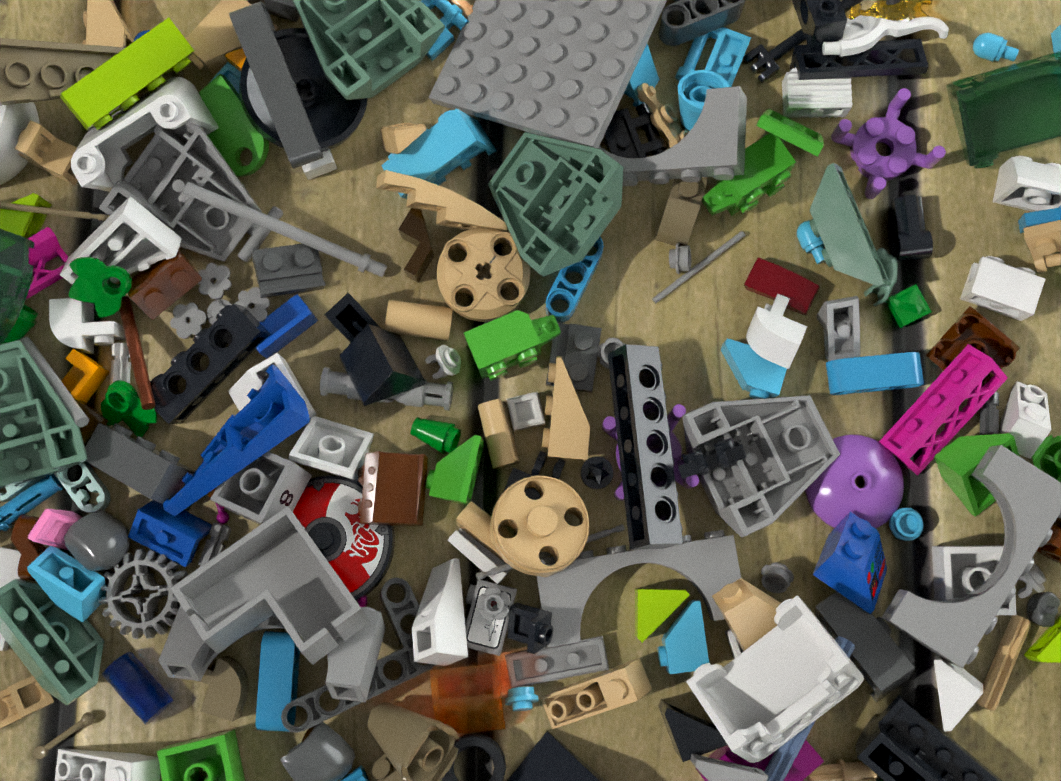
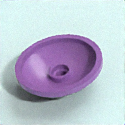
[805,435,904,528]

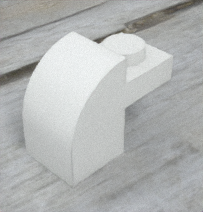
[746,294,807,369]
[49,298,125,354]

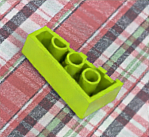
[60,17,195,130]

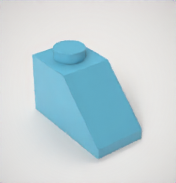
[721,338,787,399]
[27,546,106,622]
[657,600,709,674]

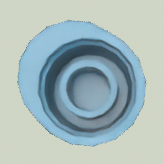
[677,70,730,131]

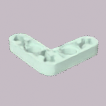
[0,461,110,513]

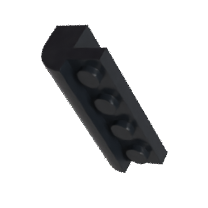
[856,694,1002,781]

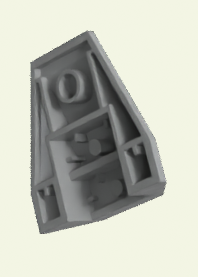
[99,122,262,261]
[683,395,840,538]

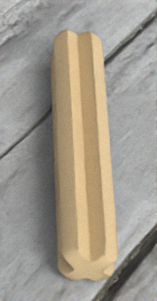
[976,615,1031,711]

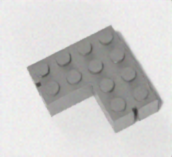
[170,506,371,665]

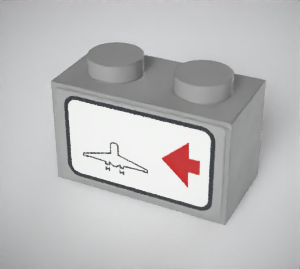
[465,579,517,656]

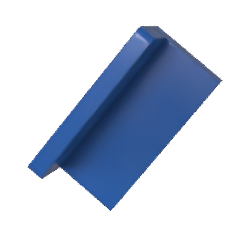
[256,294,318,359]
[128,500,212,567]

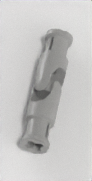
[320,367,453,411]

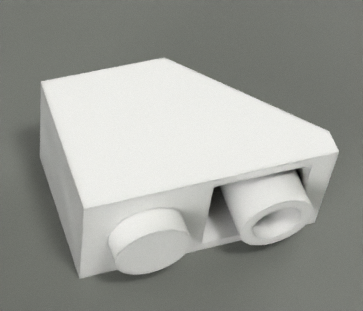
[999,381,1051,459]

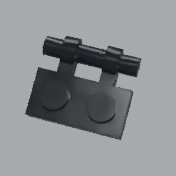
[603,103,668,158]

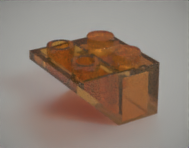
[430,660,506,734]

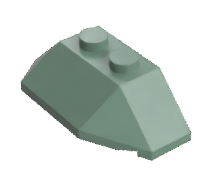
[809,163,891,288]
[0,579,104,705]

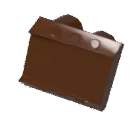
[926,306,1020,386]
[358,451,428,526]

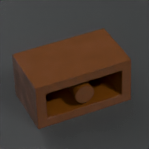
[128,249,202,320]

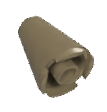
[368,702,459,781]

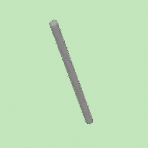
[652,231,745,304]

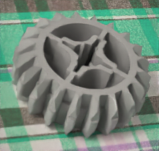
[98,549,188,639]

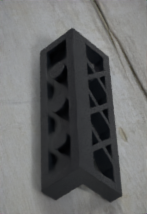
[790,39,929,80]

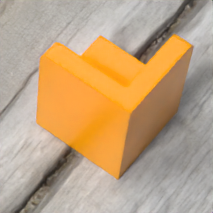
[62,349,110,403]

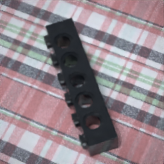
[608,344,683,550]

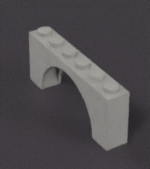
[598,86,747,186]
[881,445,1061,668]
[537,530,741,647]
[158,605,386,703]

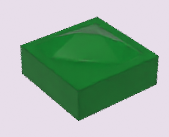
[886,284,932,328]

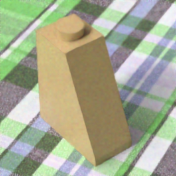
[185,0,280,75]
[712,578,781,652]

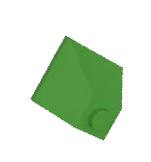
[934,433,1020,517]
[425,435,484,505]

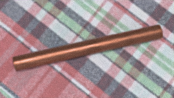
[119,296,155,410]

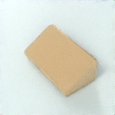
[380,122,426,154]

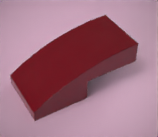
[744,257,820,316]

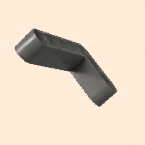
[658,0,746,46]
[229,1,324,169]
[281,578,436,733]

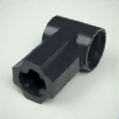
[891,195,933,261]

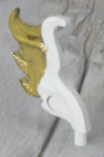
[822,0,949,57]

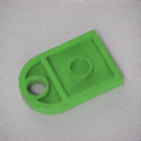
[199,74,269,177]

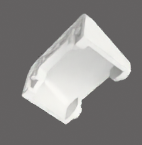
[71,77,219,192]
[686,595,864,763]

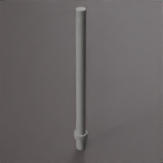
[183,182,387,277]

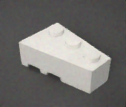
[60,196,182,284]

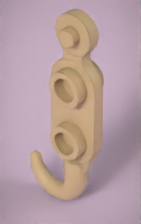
[637,83,708,179]

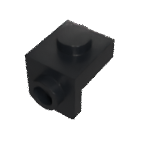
[507,602,553,654]

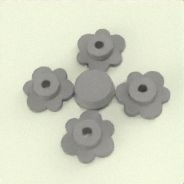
[170,263,270,348]

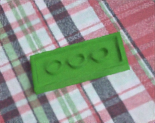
[756,108,824,157]

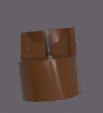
[10,514,46,582]

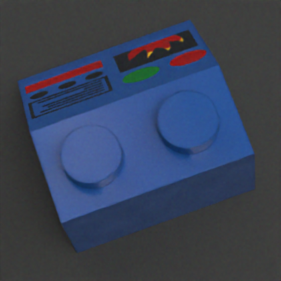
[813,512,887,614]

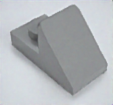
[817,296,860,361]

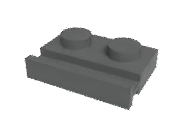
[252,244,326,298]
[546,322,602,393]

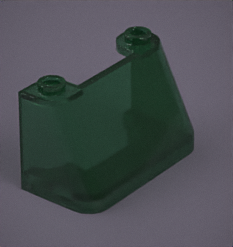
[946,51,1061,169]

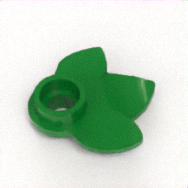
[68,257,132,318]
[101,380,158,437]

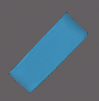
[545,237,604,323]
[826,352,924,395]
[256,631,300,732]

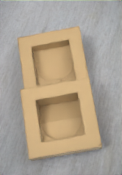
[0,676,54,729]

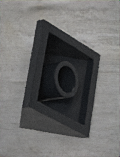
[340,324,425,406]
[658,700,728,762]

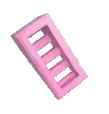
[28,509,82,550]

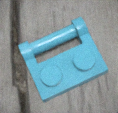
[675,27,751,87]

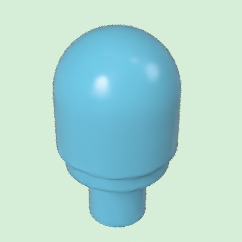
[973,33,1019,62]
[797,220,825,264]

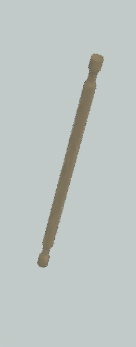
[0,202,107,221]

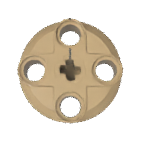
[437,227,530,322]
[490,476,589,577]

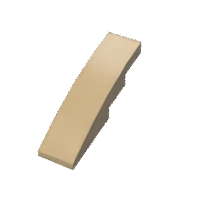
[376,170,507,232]

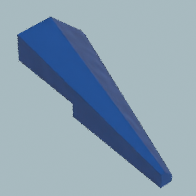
[163,364,310,516]

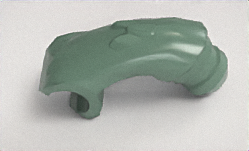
[864,248,898,307]

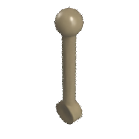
[33,712,95,759]

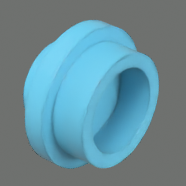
[889,508,924,541]
[505,687,539,711]

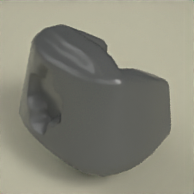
[1026,592,1060,627]

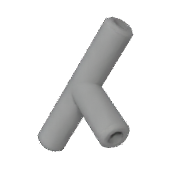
[238,206,283,262]

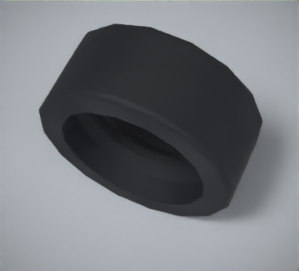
[442,733,506,781]

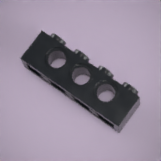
[792,0,847,51]
[150,303,270,424]

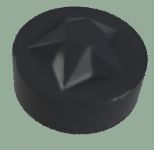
[580,456,613,490]

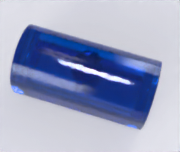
[102,651,174,725]

